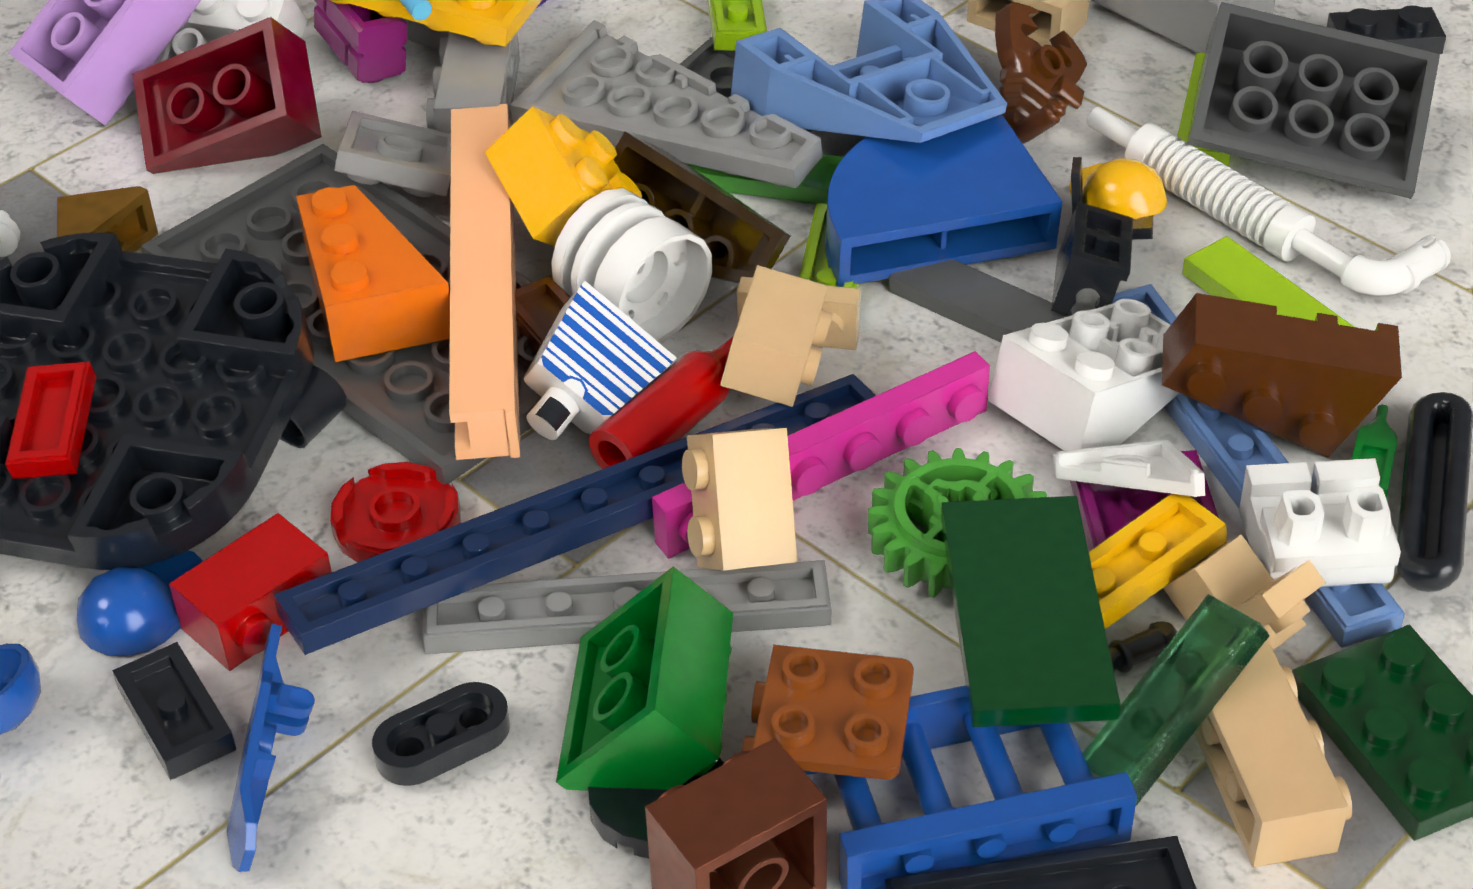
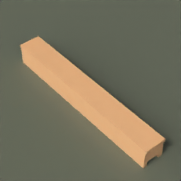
[449,104,520,460]

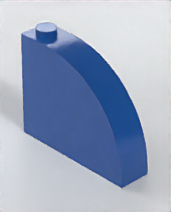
[825,114,1063,287]

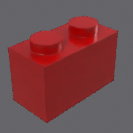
[169,513,332,671]

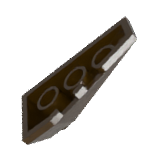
[613,131,791,283]

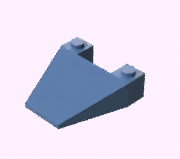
[731,0,1007,143]

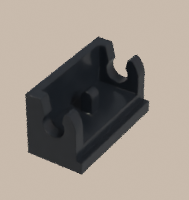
[1051,201,1133,315]

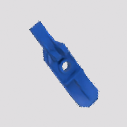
[226,624,315,872]

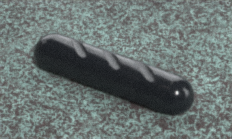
[1397,392,1473,592]

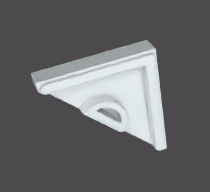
[1053,440,1205,497]

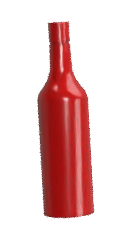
[589,336,734,469]

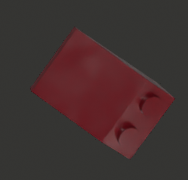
[132,17,322,174]

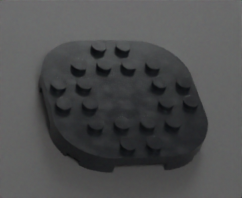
[0,233,314,570]

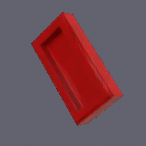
[5,361,96,479]

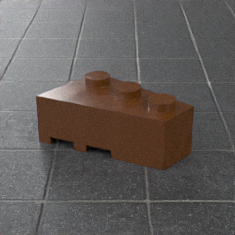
[1162,293,1402,458]

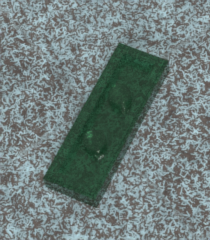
[1083,594,1270,806]

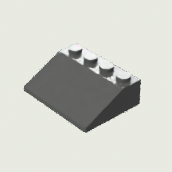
[1187,2,1440,199]

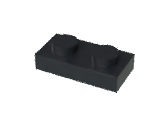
[1326,5,1446,54]
[112,642,237,781]

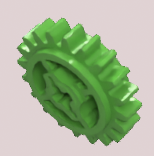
[868,448,1047,598]

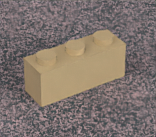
[1179,640,1352,868]

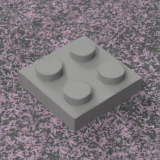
[334,111,451,197]

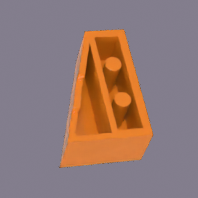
[296,185,450,362]

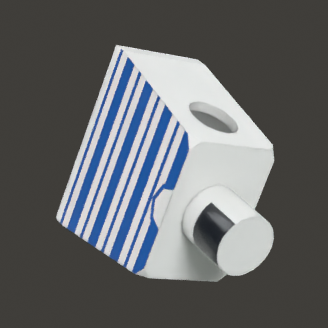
[523,281,677,440]

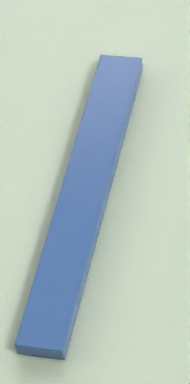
[1097,284,1405,648]

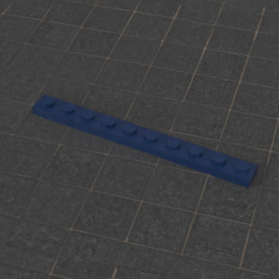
[274,374,876,655]

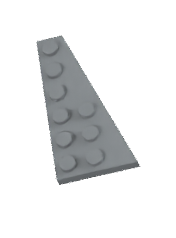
[509,20,823,188]

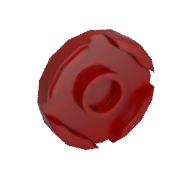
[330,462,461,563]

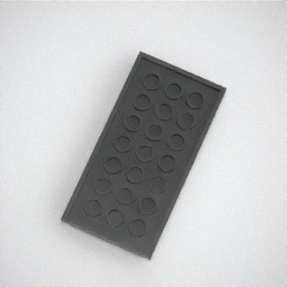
[141,144,541,485]

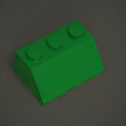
[556,566,733,791]

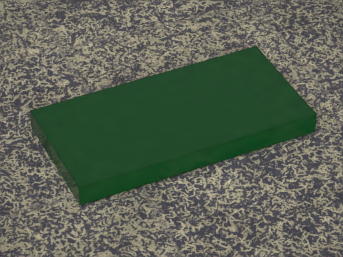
[941,496,1120,727]

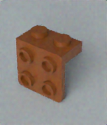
[742,644,914,780]

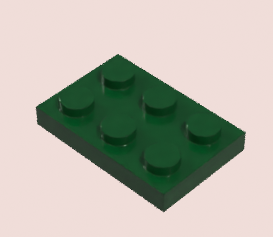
[1292,624,1473,841]

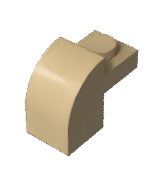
[1163,535,1326,650]

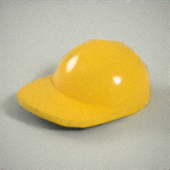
[1069,158,1167,219]

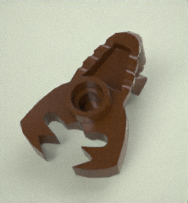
[995,3,1087,144]

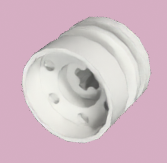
[551,188,712,343]

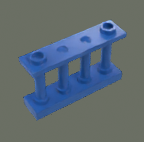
[804,685,1137,889]

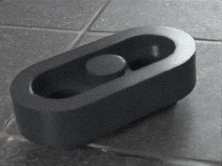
[372,682,510,786]

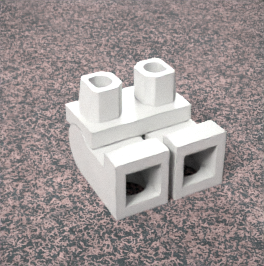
[1239,458,1401,587]

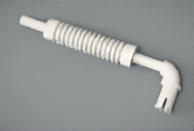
[1087,107,1451,296]

